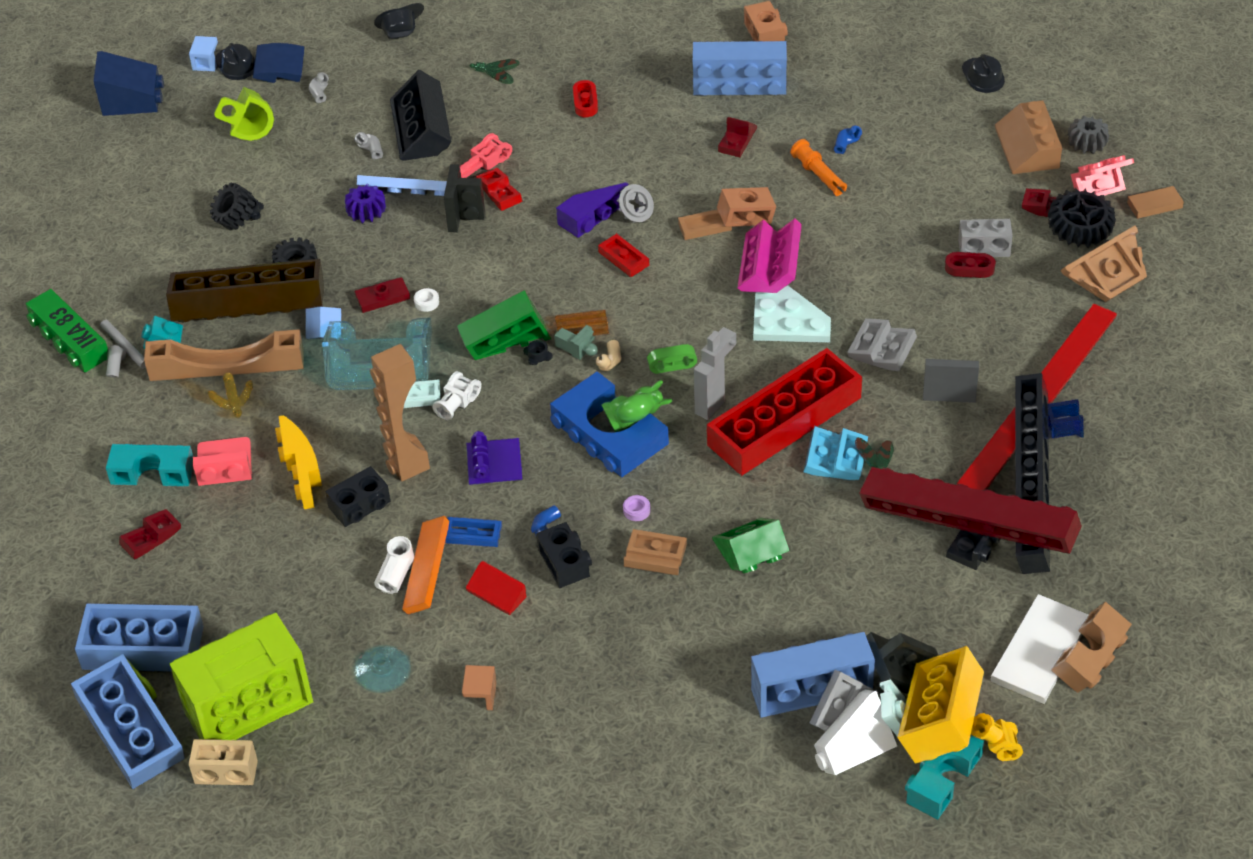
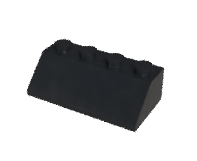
[390,69,452,161]

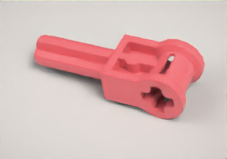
[460,133,512,178]

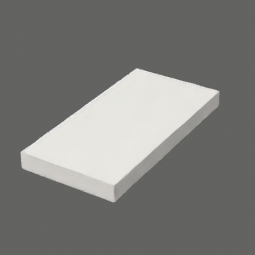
[991,594,1088,704]

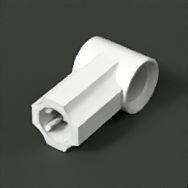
[374,536,414,594]

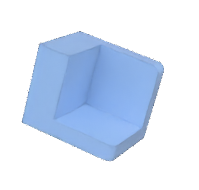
[189,36,218,71]
[306,307,341,339]

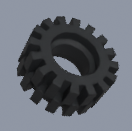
[210,182,255,230]
[272,237,318,263]

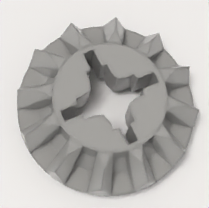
[617,184,654,223]

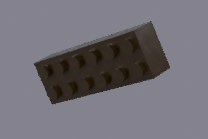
[166,259,324,323]

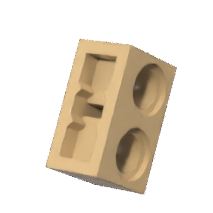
[189,739,258,785]

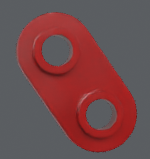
[573,80,598,118]

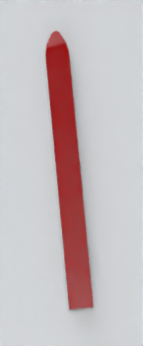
[957,304,1117,490]

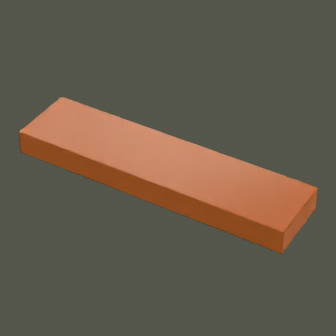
[402,516,450,614]

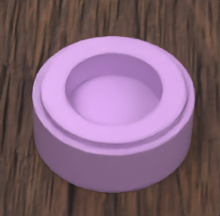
[623,495,650,521]

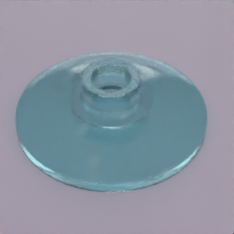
[354,645,411,693]

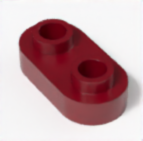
[945,252,996,278]

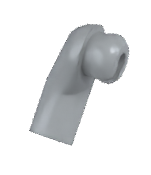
[355,132,383,159]

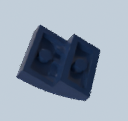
[253,43,305,83]

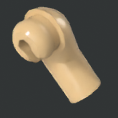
[596,340,621,371]

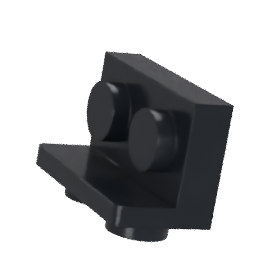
[946,530,1001,570]

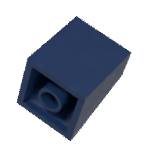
[93,51,164,116]

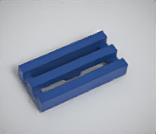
[445,517,502,547]

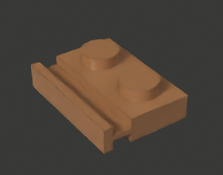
[624,529,687,575]

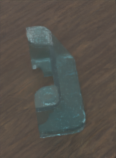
[322,318,432,390]

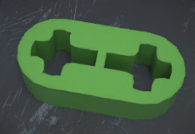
[647,344,697,374]

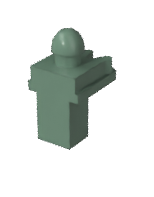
[554,325,598,360]

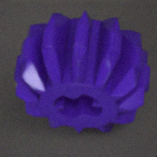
[345,183,386,224]

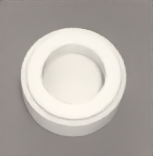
[414,288,439,312]

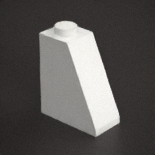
[814,690,897,775]

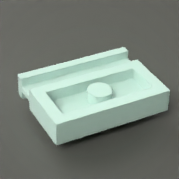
[880,679,907,737]

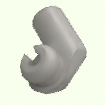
[309,72,329,103]
[106,345,126,378]

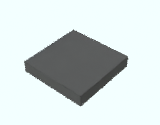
[923,359,979,403]

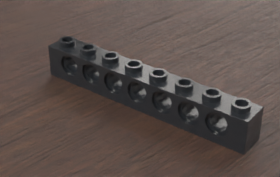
[1015,373,1050,574]

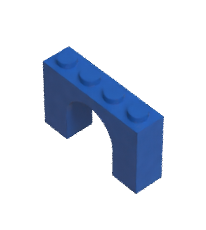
[550,371,669,478]

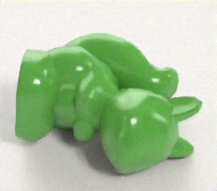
[601,380,672,432]

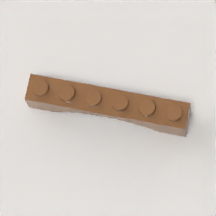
[144,330,304,381]
[370,344,430,482]

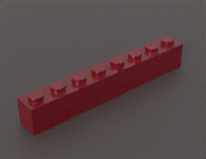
[859,467,1082,554]

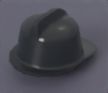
[374,3,424,39]
[215,43,255,80]
[962,54,1005,93]

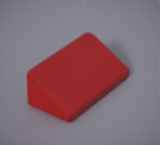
[466,561,527,615]

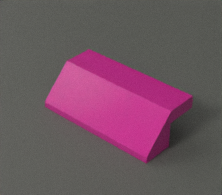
[737,218,802,293]

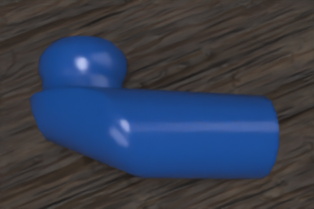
[834,125,862,154]
[531,505,561,535]

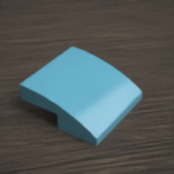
[803,426,868,480]

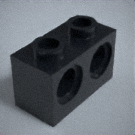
[325,466,391,527]
[536,522,592,588]

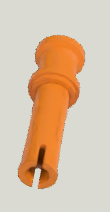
[790,139,847,196]

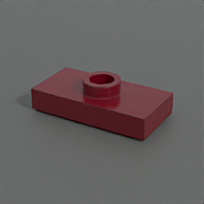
[355,277,410,313]

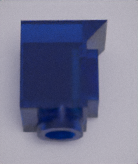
[1048,399,1084,439]

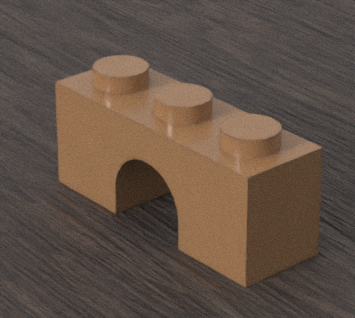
[1051,602,1132,692]

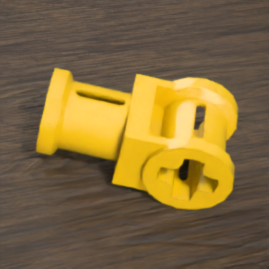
[971,713,1023,761]

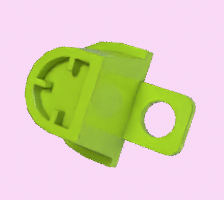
[214,87,274,141]

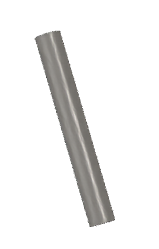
[100,320,146,369]

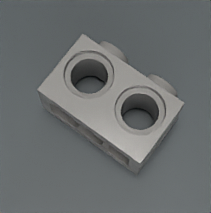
[958,219,1013,257]

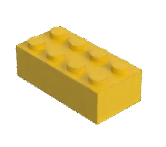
[897,646,984,764]

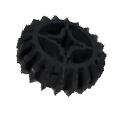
[1048,188,1116,248]

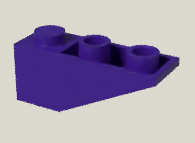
[556,182,629,238]

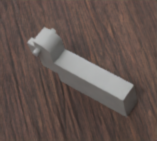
[694,327,737,420]

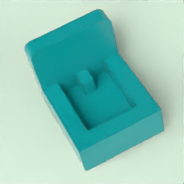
[141,316,183,349]

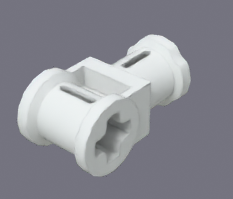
[432,371,481,421]

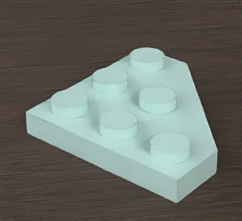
[753,285,831,342]

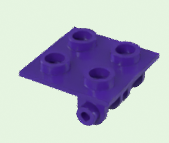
[466,431,523,485]

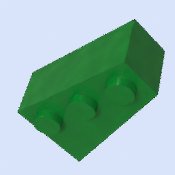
[457,290,552,360]

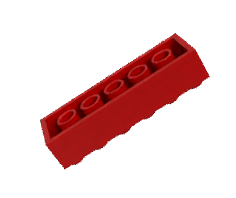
[707,348,862,476]

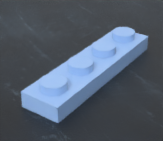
[357,175,447,196]

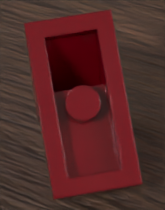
[718,117,757,158]

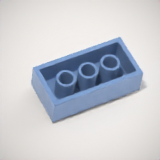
[693,41,787,95]
[75,604,204,671]
[751,632,875,718]
[71,654,185,789]

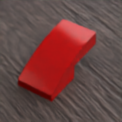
[476,168,523,211]

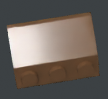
[995,101,1062,174]

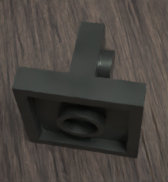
[444,164,485,233]
[866,632,939,694]

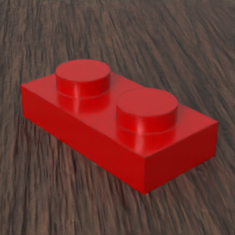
[598,233,650,277]

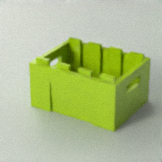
[170,613,313,740]

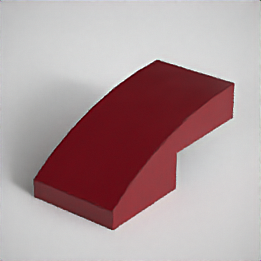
[1022,188,1056,217]
[119,509,181,560]

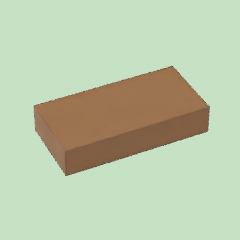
[1127,186,1184,219]
[678,209,732,240]

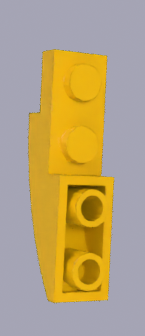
[275,415,322,509]

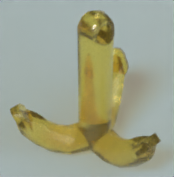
[208,372,253,418]

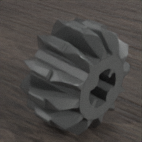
[1068,116,1109,154]

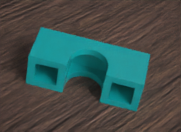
[106,444,194,486]
[905,734,984,820]

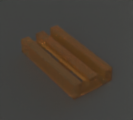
[555,310,609,336]

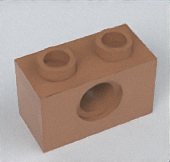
[744,1,788,41]
[717,187,776,227]

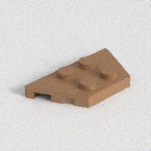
[1061,226,1147,302]

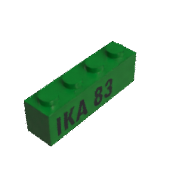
[26,289,108,373]

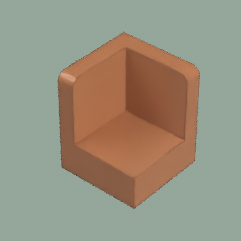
[462,665,497,710]

